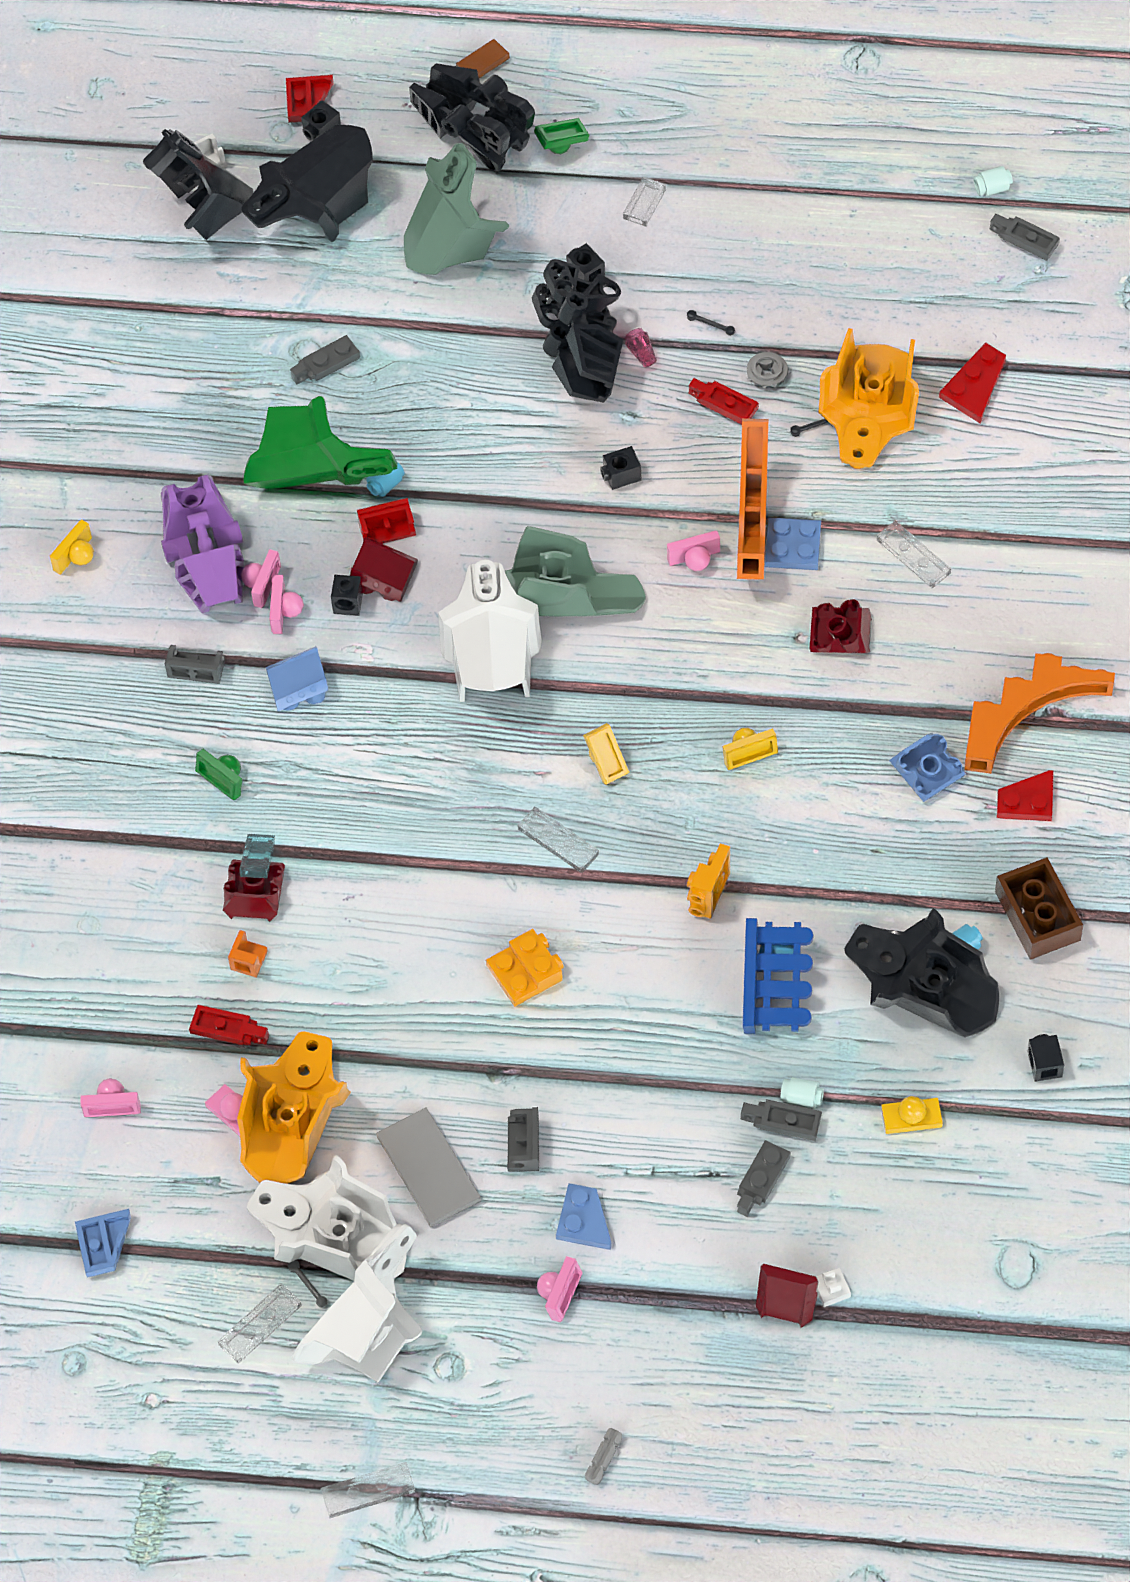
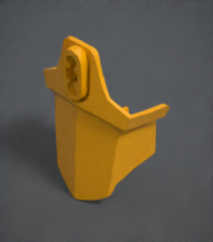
[818,328,919,469]
[237,1031,351,1184]

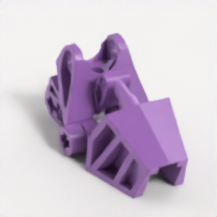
[161,474,244,613]

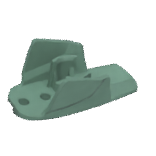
[505,526,646,617]

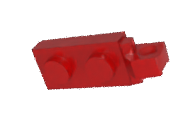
[688,378,759,425]
[189,1005,270,1045]

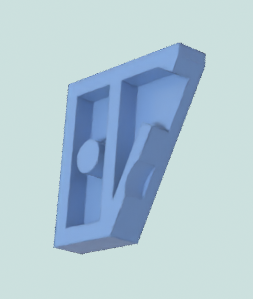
[556,1183,611,1250]
[75,1209,131,1278]

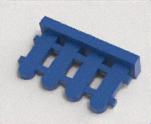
[743,918,814,1034]

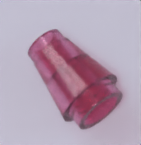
[625,328,657,368]

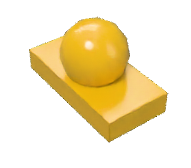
[50,519,94,575]
[583,723,630,785]
[722,728,778,770]
[881,1096,943,1134]

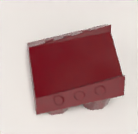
[350,537,418,602]
[809,599,872,653]
[223,859,285,922]
[756,1264,819,1328]

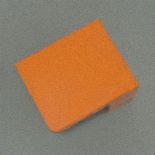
[228,930,268,978]

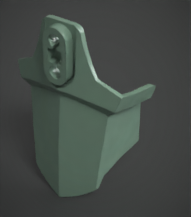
[404,143,509,275]

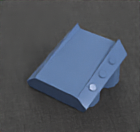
[266,646,328,711]
[889,733,967,802]

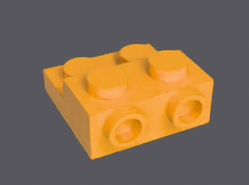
[687,843,730,919]
[486,929,564,1007]

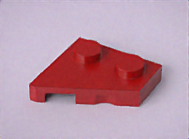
[286,74,334,123]
[997,770,1054,821]

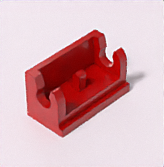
[357,498,416,544]

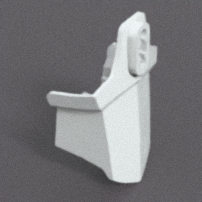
[438,559,542,702]
[247,1155,407,1281]
[291,1223,422,1383]

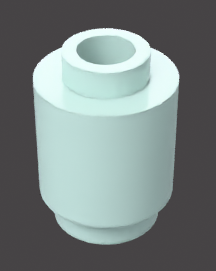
[973,166,1013,197]
[780,1077,824,1110]

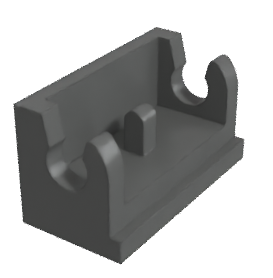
[164,645,226,684]
[507,1107,539,1172]

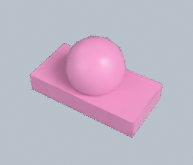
[667,530,720,571]
[241,549,281,608]
[269,575,304,634]
[81,1078,141,1117]
[205,1084,243,1136]
[537,1256,582,1322]

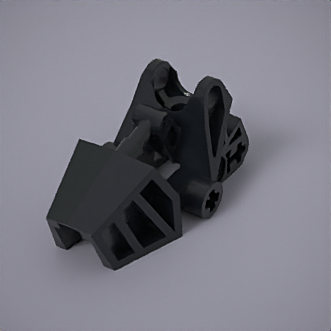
[409,63,535,172]
[532,259,624,403]

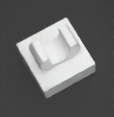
[816,1268,851,1307]

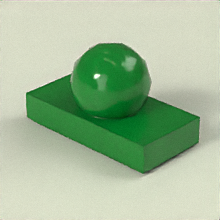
[534,118,590,154]
[195,748,242,801]

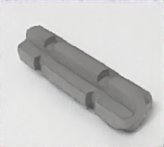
[585,1428,622,1485]

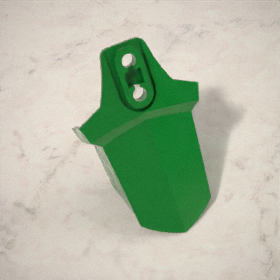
[244,396,398,489]

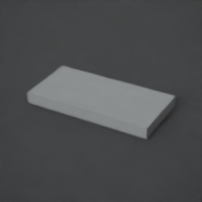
[376,1107,481,1227]

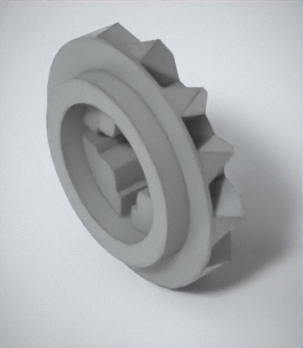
[747,352,788,389]

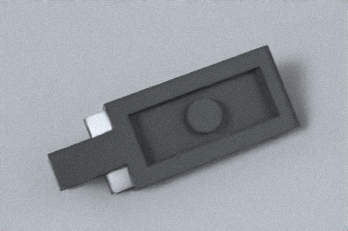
[989,213,1060,261]
[290,335,360,385]
[740,1099,822,1141]
[737,1140,791,1217]

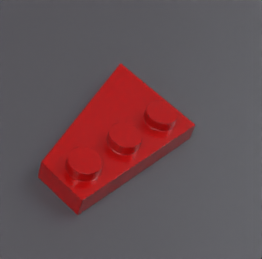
[939,342,1006,424]

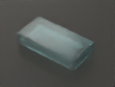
[240,834,275,878]

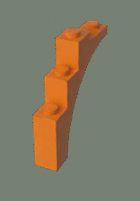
[737,418,769,579]
[964,653,1115,774]

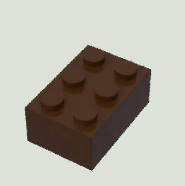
[995,857,1083,960]

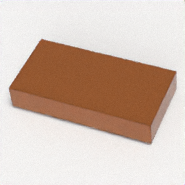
[456,39,510,78]

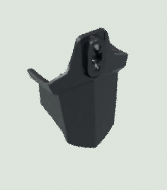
[242,125,373,242]
[143,129,253,240]
[844,908,999,1038]

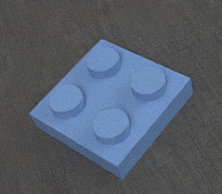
[765,518,821,570]

